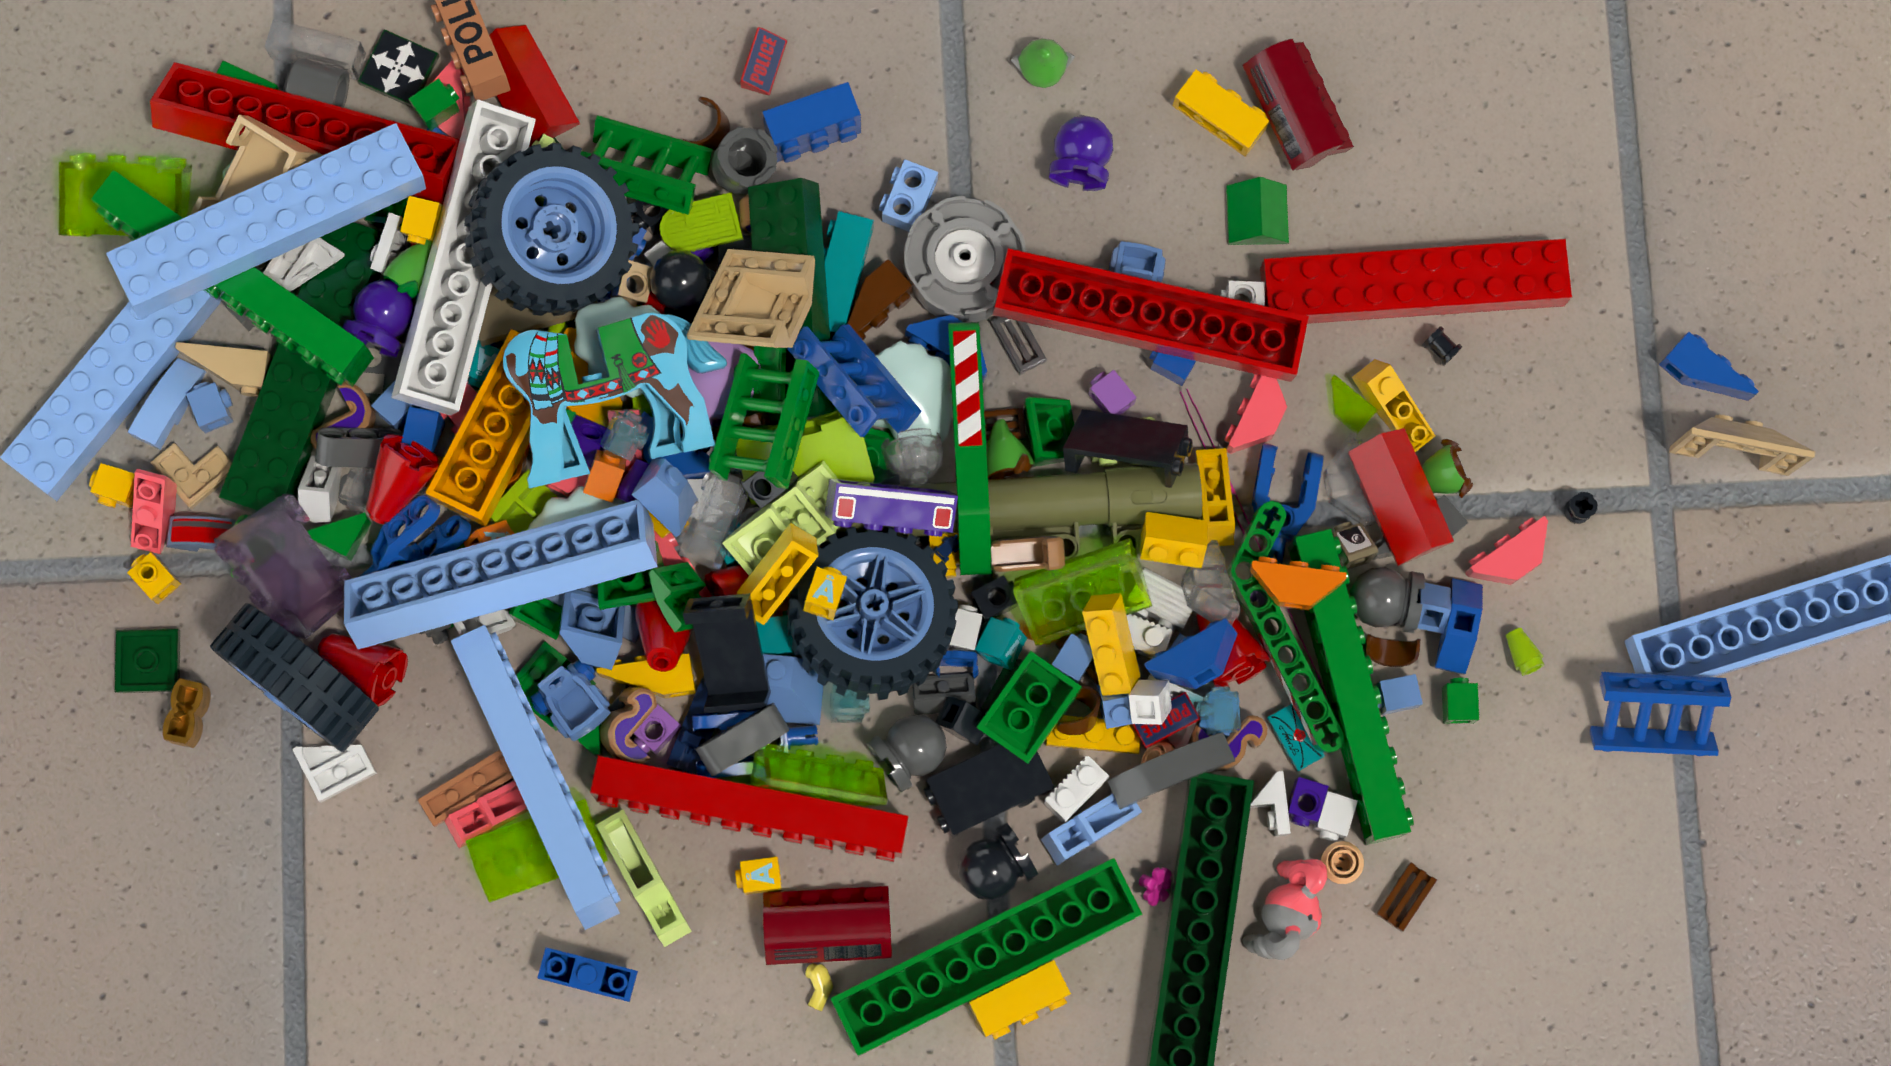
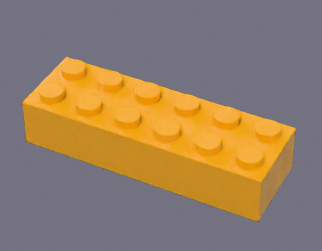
[426,329,531,527]

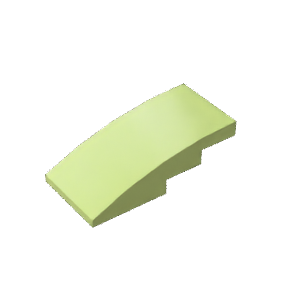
[722,461,839,576]

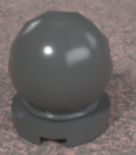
[712,127,778,195]
[1350,567,1425,634]
[867,715,947,792]

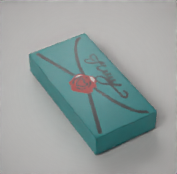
[1266,704,1325,772]

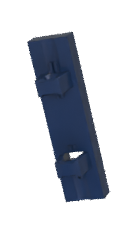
[666,674,716,775]

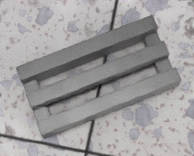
[991,317,1047,375]

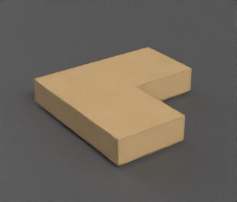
[151,443,232,510]

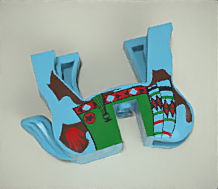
[503,313,727,489]

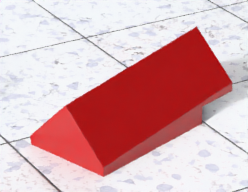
[489,25,580,148]
[1348,428,1454,566]

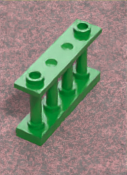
[580,115,713,215]
[709,353,820,489]

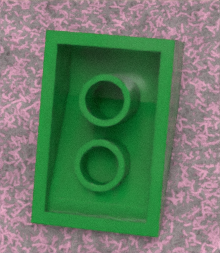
[976,651,1083,764]

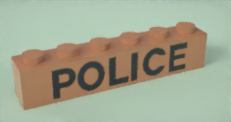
[431,0,510,101]

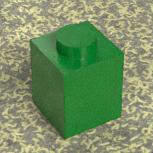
[409,78,460,131]
[1442,678,1479,724]

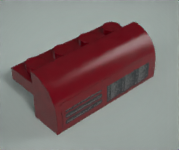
[1242,39,1354,171]
[763,886,892,965]

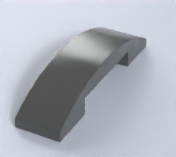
[1108,732,1235,810]

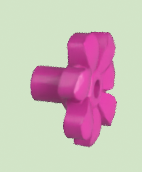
[1139,867,1172,906]

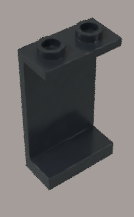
[1063,409,1193,488]
[683,593,771,714]
[923,744,1055,838]

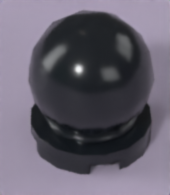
[650,250,716,324]
[958,823,1038,900]

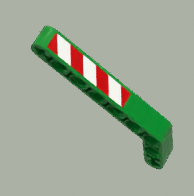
[948,322,991,575]
[1227,501,1344,753]

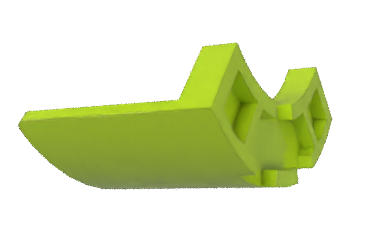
[736,410,874,505]

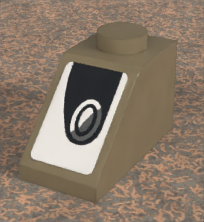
[1332,521,1378,570]

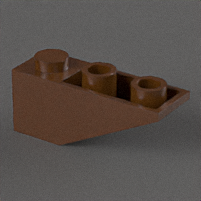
[848,259,913,341]

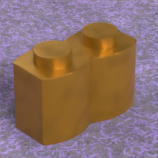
[163,678,211,748]

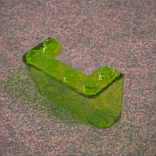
[59,153,193,237]

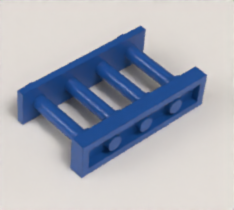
[788,324,922,437]
[1589,672,1732,756]

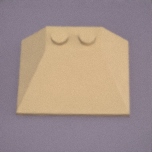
[687,249,815,348]
[1669,415,1815,476]

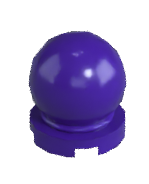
[1049,115,1114,191]
[342,279,415,358]

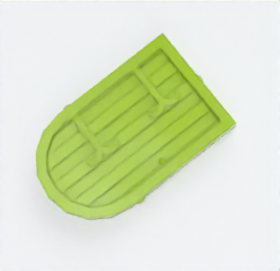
[660,193,743,252]

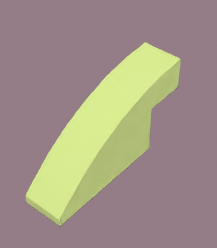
[596,810,692,947]

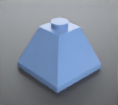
[632,458,699,537]
[559,590,625,670]
[761,654,823,726]

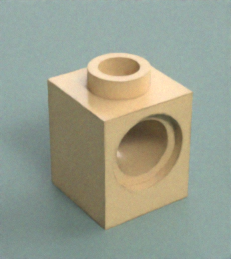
[610,260,654,307]

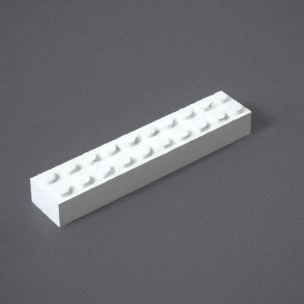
[391,100,536,416]

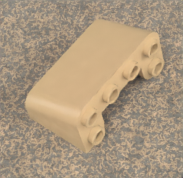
[190,115,323,215]

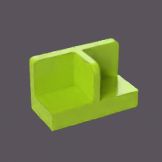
[490,469,557,533]

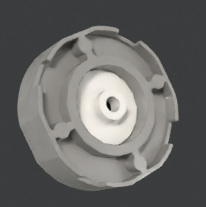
[904,196,1026,322]

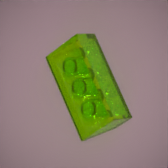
[1013,538,1152,646]
[750,744,888,807]
[466,799,609,903]

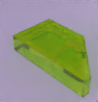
[1330,374,1378,435]

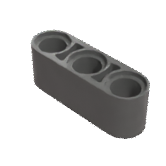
[315,427,404,468]
[695,703,790,776]

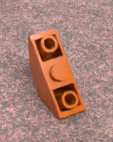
[1250,557,1347,610]

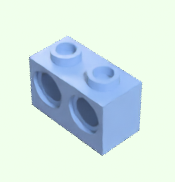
[879,159,938,232]

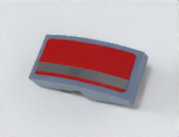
[166,516,236,553]

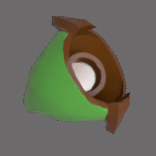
[986,419,1034,479]
[1422,439,1473,498]

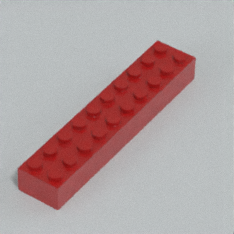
[150,62,460,205]
[1260,239,1572,324]
[992,248,1309,382]
[590,756,909,862]

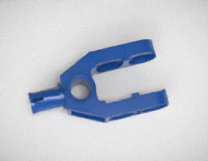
[1251,443,1324,564]
[357,495,471,577]
[692,710,818,778]

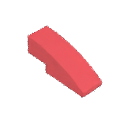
[445,780,528,848]

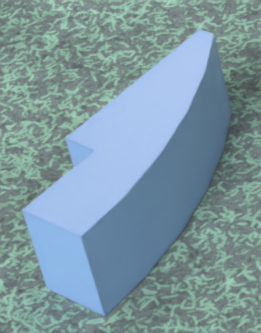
[128,358,206,450]
[1041,794,1142,866]

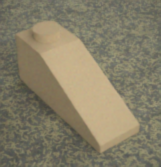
[175,342,273,397]

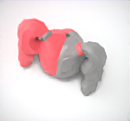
[1242,859,1327,960]

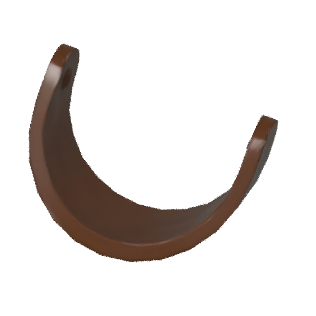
[683,97,730,151]
[1366,634,1421,667]
[1057,685,1101,735]

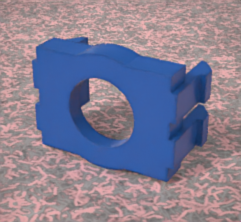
[935,650,979,679]

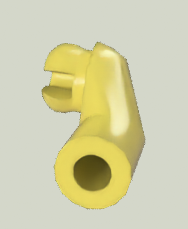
[805,963,833,1012]

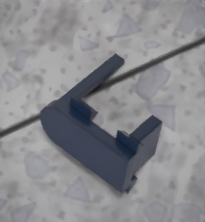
[933,534,959,563]

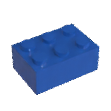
[762,82,861,163]

